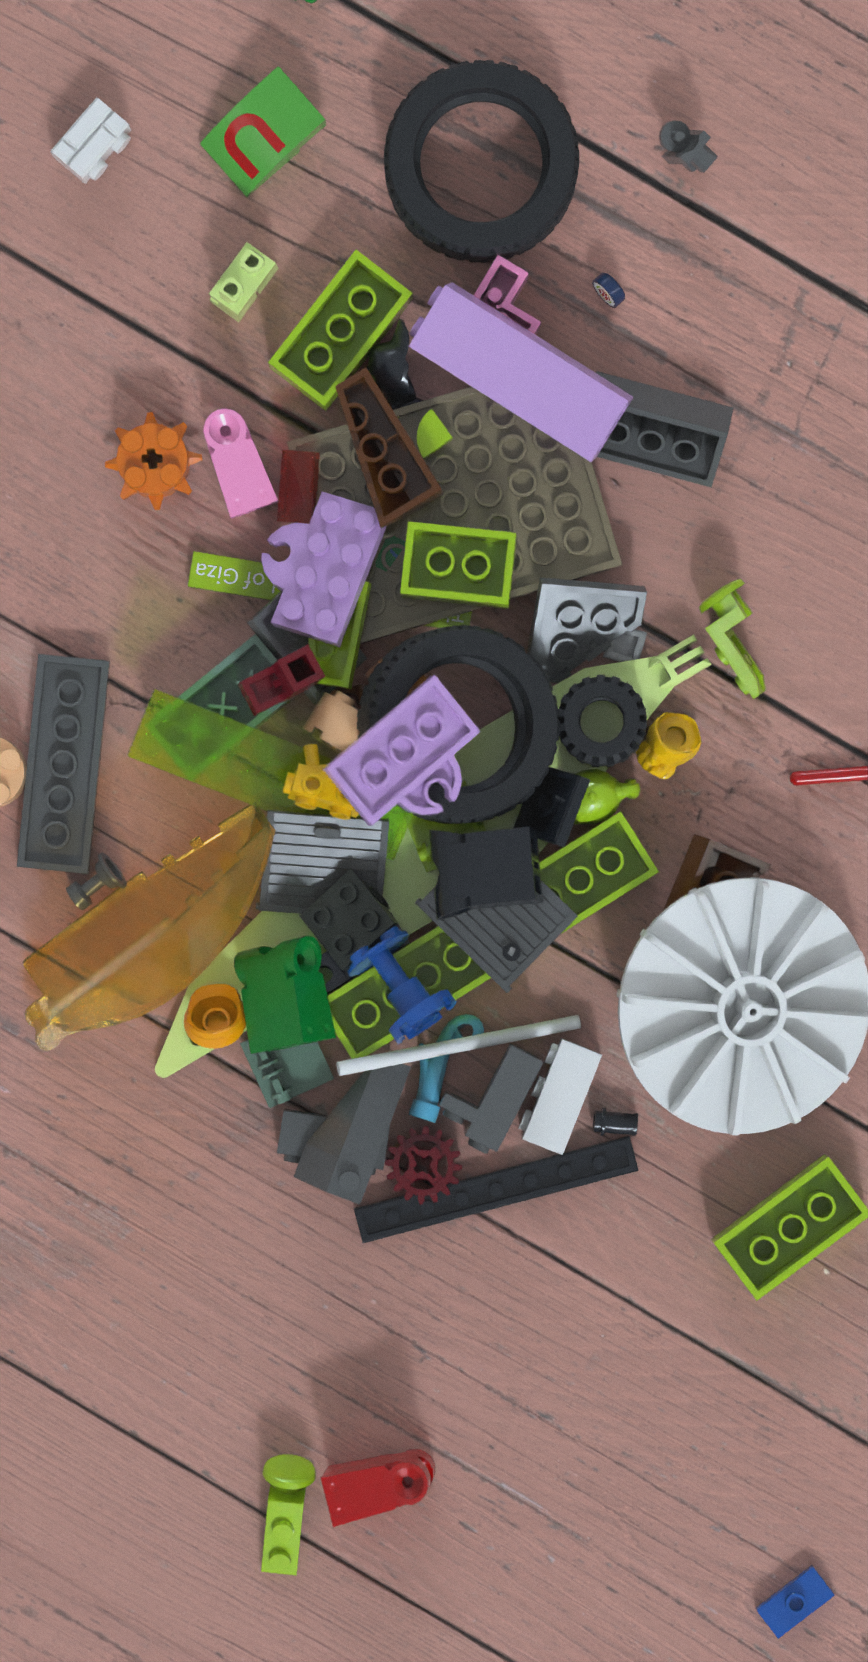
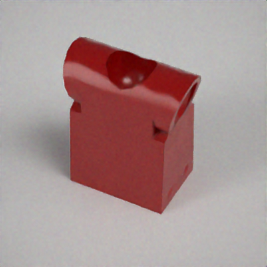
[321,1449,436,1527]

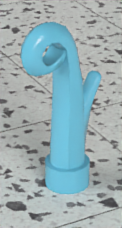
[408,1014,484,1123]

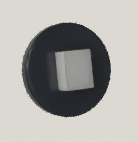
[502,943,520,961]

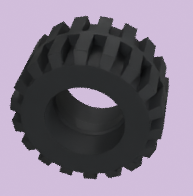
[557,675,647,768]

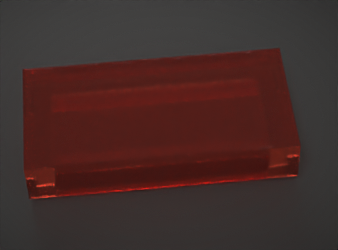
[277,450,320,524]

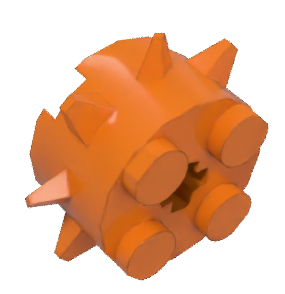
[105,412,203,510]

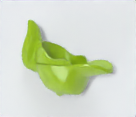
[573,769,640,824]

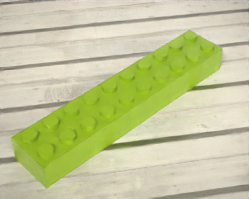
[328,811,659,1059]

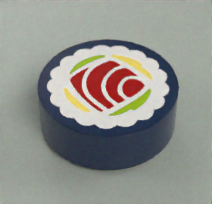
[592,273,625,308]

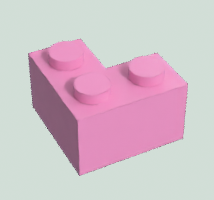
[473,255,541,335]

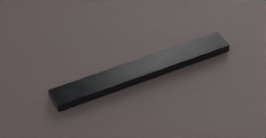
[354,1136,639,1243]

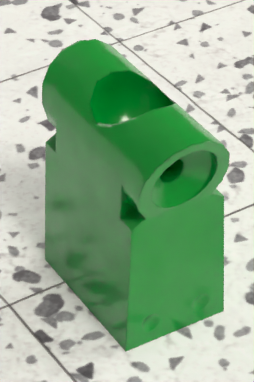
[234,935,336,1054]

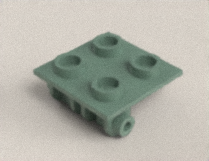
[240,1040,334,1108]

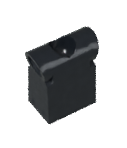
[429,827,543,920]

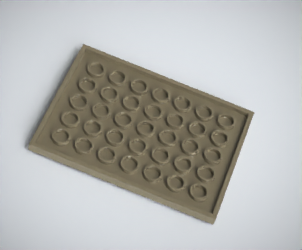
[287,386,622,644]

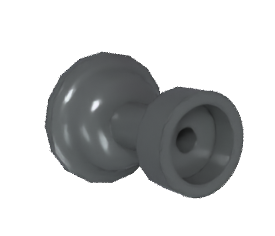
[66,852,127,910]

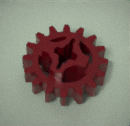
[385,1126,462,1205]

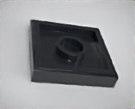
[513,767,590,848]

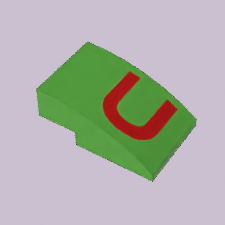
[200,66,326,198]

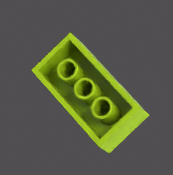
[268,250,413,411]
[711,1154,868,1301]

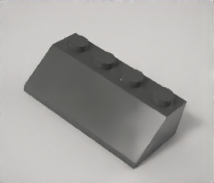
[596,371,734,488]

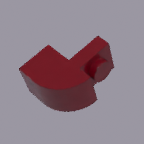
[237,645,326,716]

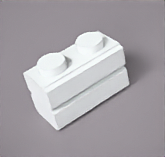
[50,97,131,184]

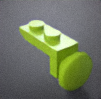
[699,579,766,699]
[261,1454,316,1576]

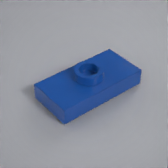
[756,1565,835,1639]

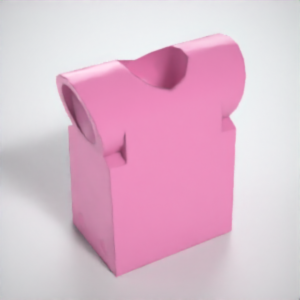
[203,408,279,519]

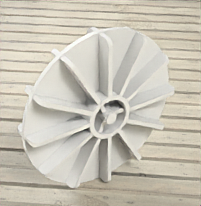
[617,877,868,1135]

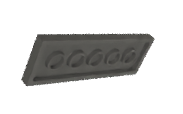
[17,654,110,874]

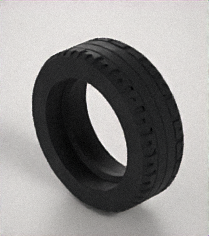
[384,60,579,263]
[357,625,560,824]

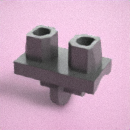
[659,120,718,172]

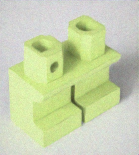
[209,242,279,322]

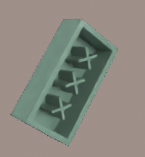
[144,634,299,781]

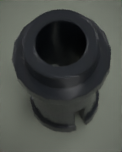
[593,1107,638,1136]

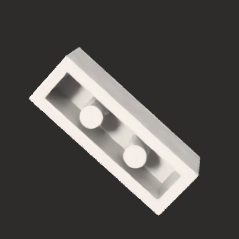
[518,1038,602,1155]

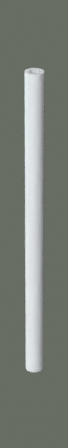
[336,1015,581,1076]

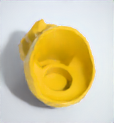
[636,712,702,780]

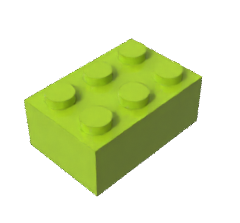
[400,521,517,609]

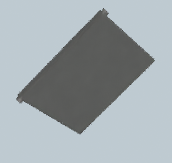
[256,810,389,914]
[415,880,578,993]

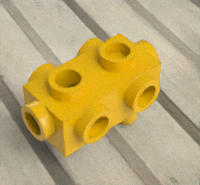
[282,744,359,820]

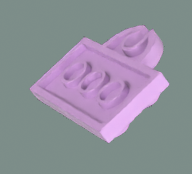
[261,491,387,647]
[323,675,481,826]

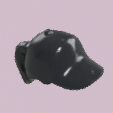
[366,319,425,410]

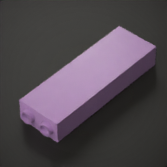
[409,282,633,462]

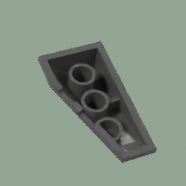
[294,1064,411,1205]

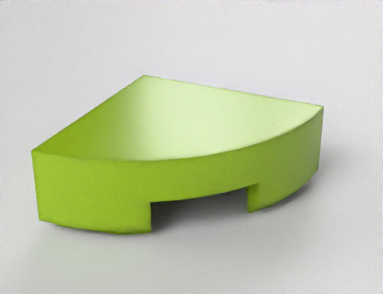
[417,409,453,460]

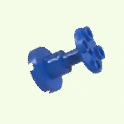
[348,926,457,1044]

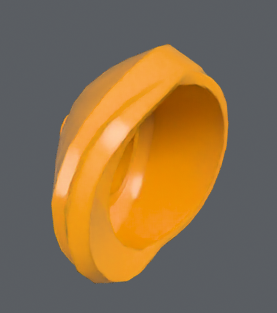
[184,984,246,1049]

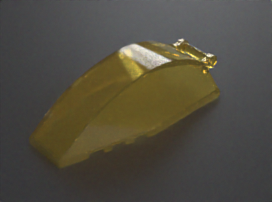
[23,801,276,1051]

